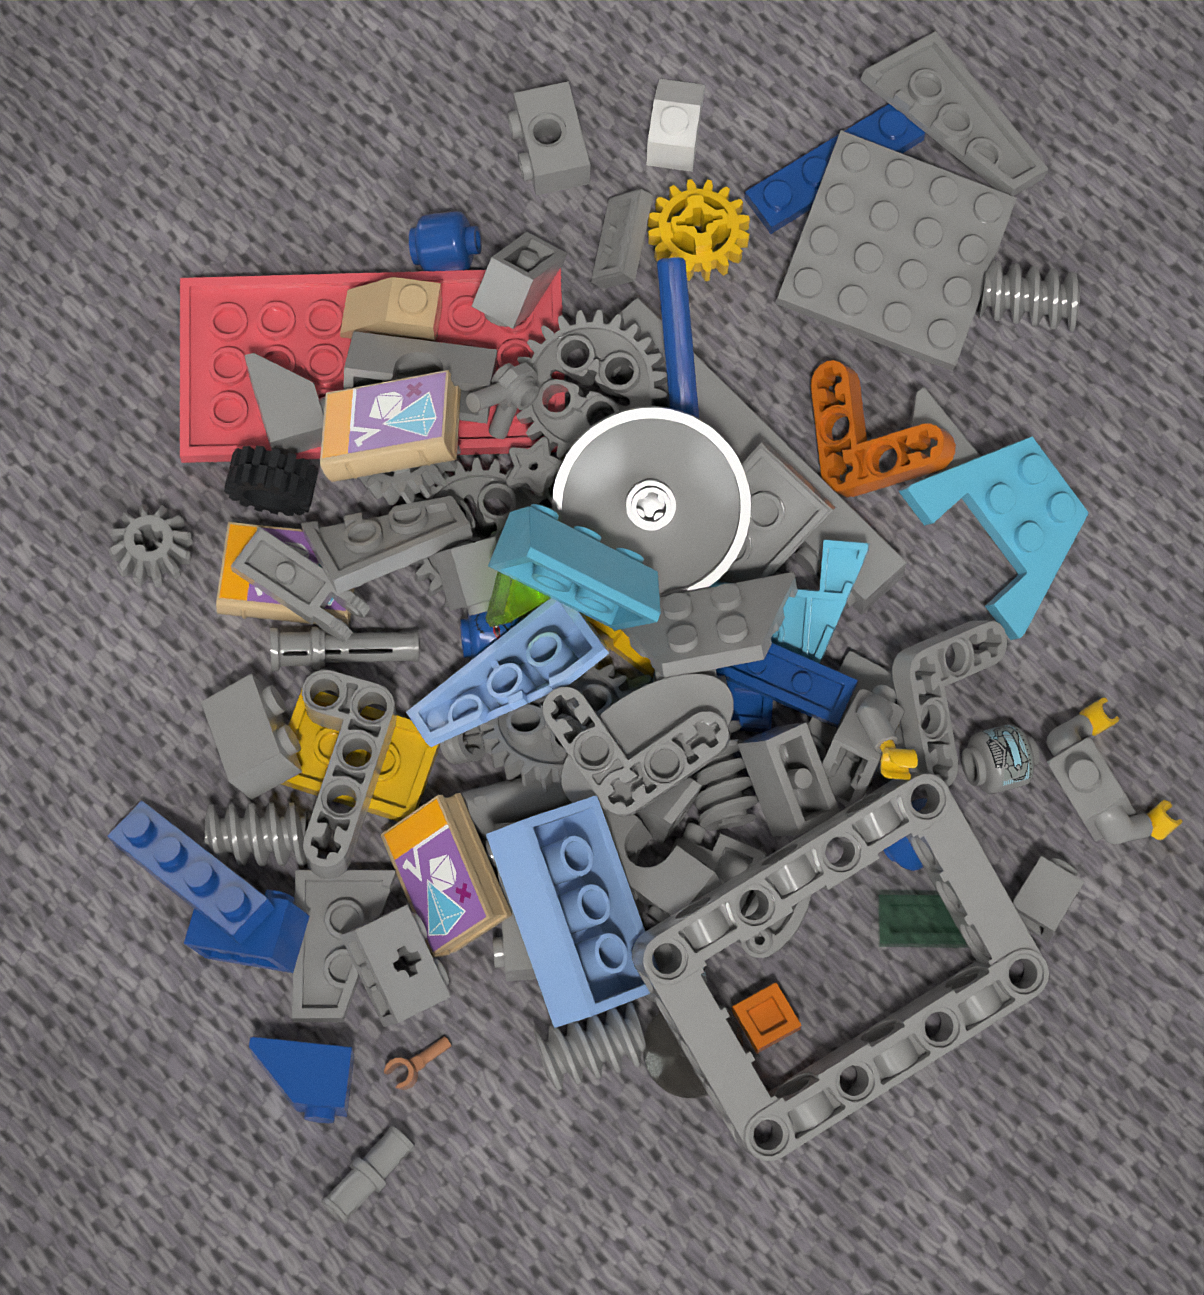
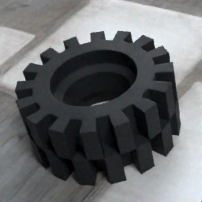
[224,446,318,516]

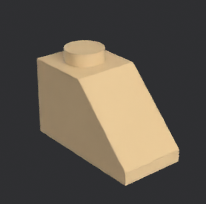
[340,277,442,342]

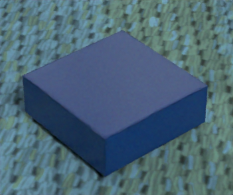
[726,680,773,732]

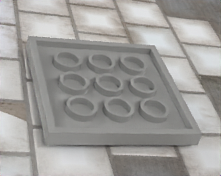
[775,130,1017,371]

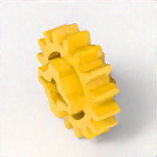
[648,179,750,281]

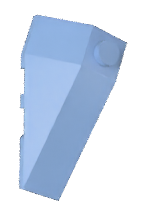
[406,598,610,747]

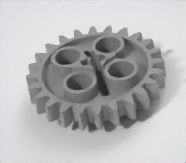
[516,310,669,461]
[410,458,552,614]
[480,663,635,793]

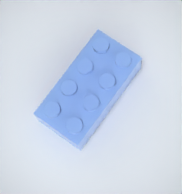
[486,795,659,1028]

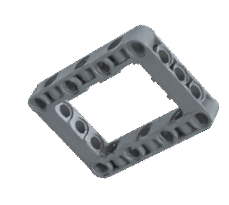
[632,772,1049,1161]

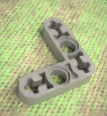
[892,620,1007,787]
[543,687,730,816]

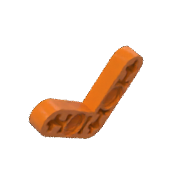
[811,360,956,497]

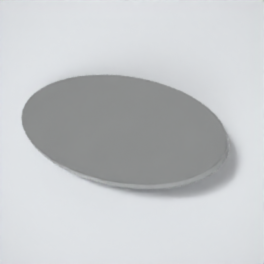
[561,674,734,810]

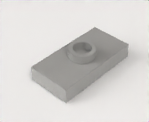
[591,189,653,289]

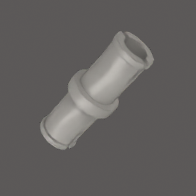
[321,1126,415,1224]

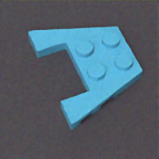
[899,437,1089,640]
[709,539,870,664]

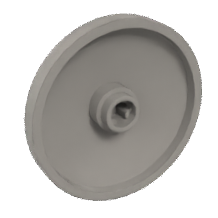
[552,406,751,597]

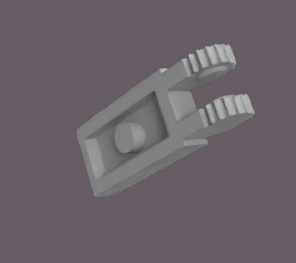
[231,528,370,642]

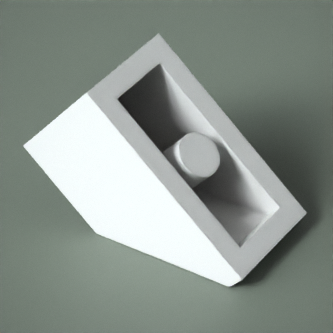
[646,79,705,172]

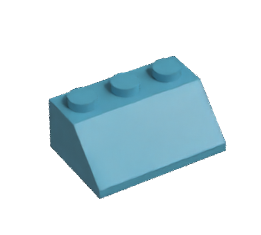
[488,504,661,630]

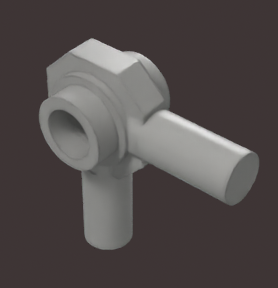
[466,362,539,439]

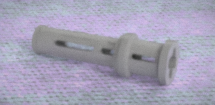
[270,627,419,672]

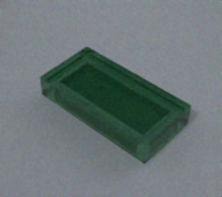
[878,895,969,948]

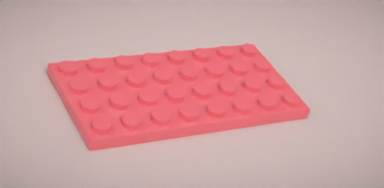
[180,268,565,463]

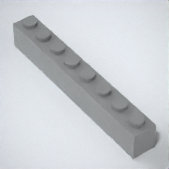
[608,298,907,615]

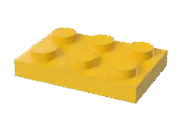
[281,690,440,822]

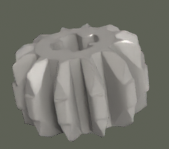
[109,504,193,588]

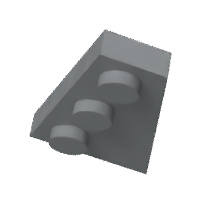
[301,495,474,595]
[292,870,397,1022]

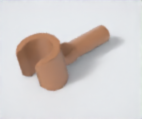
[384,1036,451,1090]

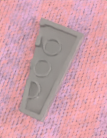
[860,31,1049,196]

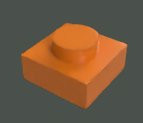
[732,982,802,1054]

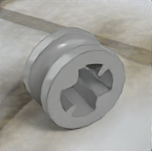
[440,725,485,765]

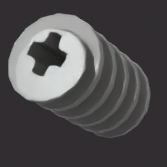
[978,260,1081,332]
[691,721,759,831]
[205,802,308,867]
[534,1002,646,1091]

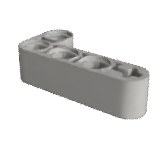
[302,670,397,879]

